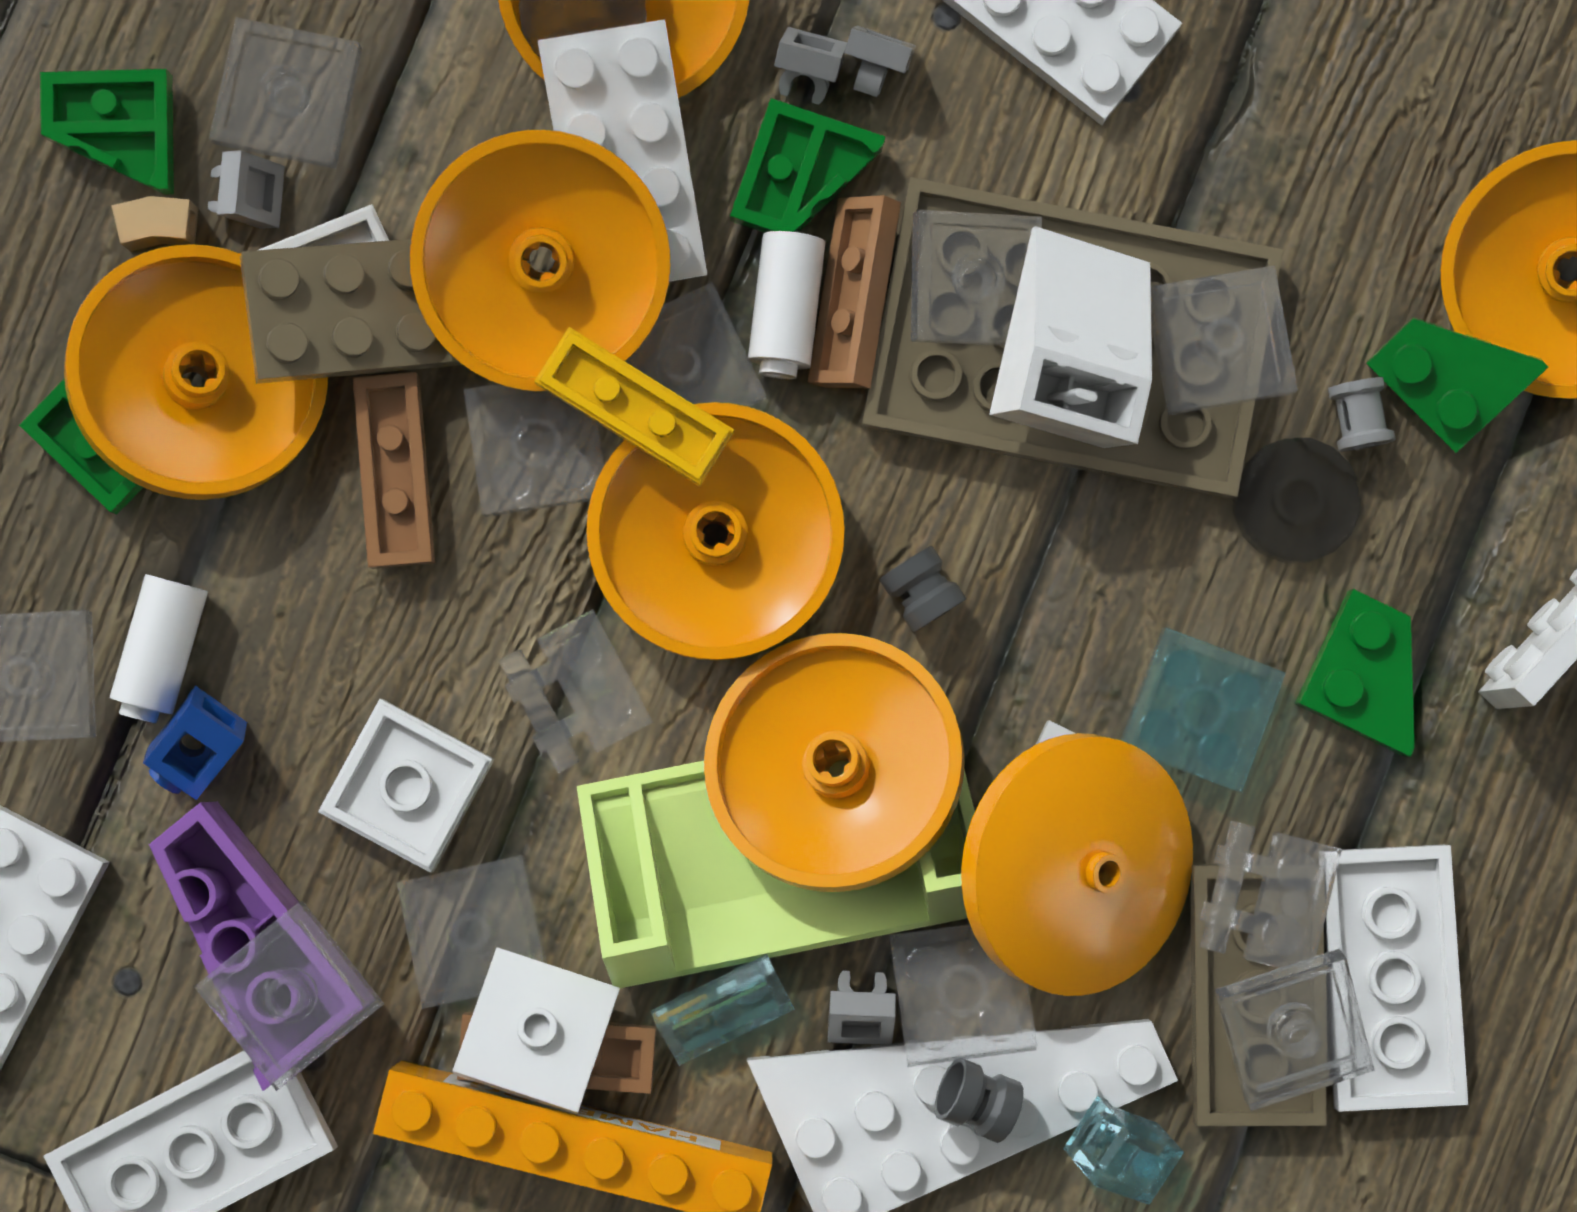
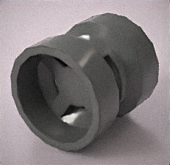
[879,546,966,633]
[934,1057,1024,1143]

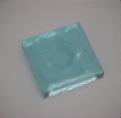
[1121,627,1286,793]

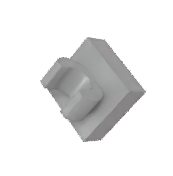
[844,25,916,97]
[774,27,847,105]
[208,150,285,229]
[828,971,896,1045]

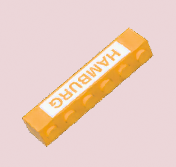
[373,1060,773,1212]

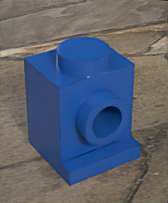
[143,685,247,800]

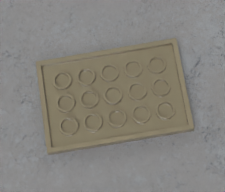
[861,177,1283,500]

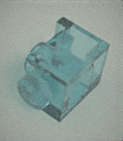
[1063,1096,1184,1205]

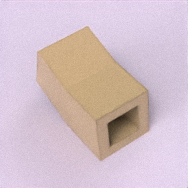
[111,196,199,252]

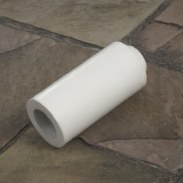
[748,231,825,379]
[109,574,208,723]

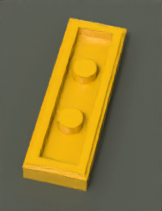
[534,327,734,486]

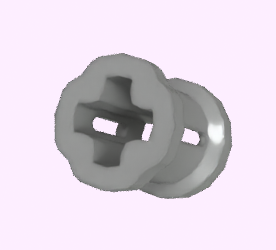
[1328,377,1396,452]

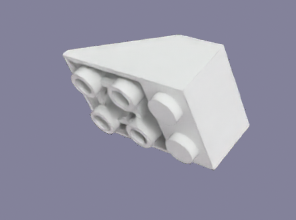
[989,227,1152,448]

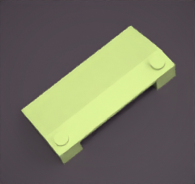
[577,761,975,988]

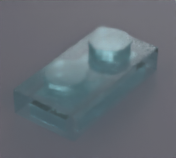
[651,954,795,1065]

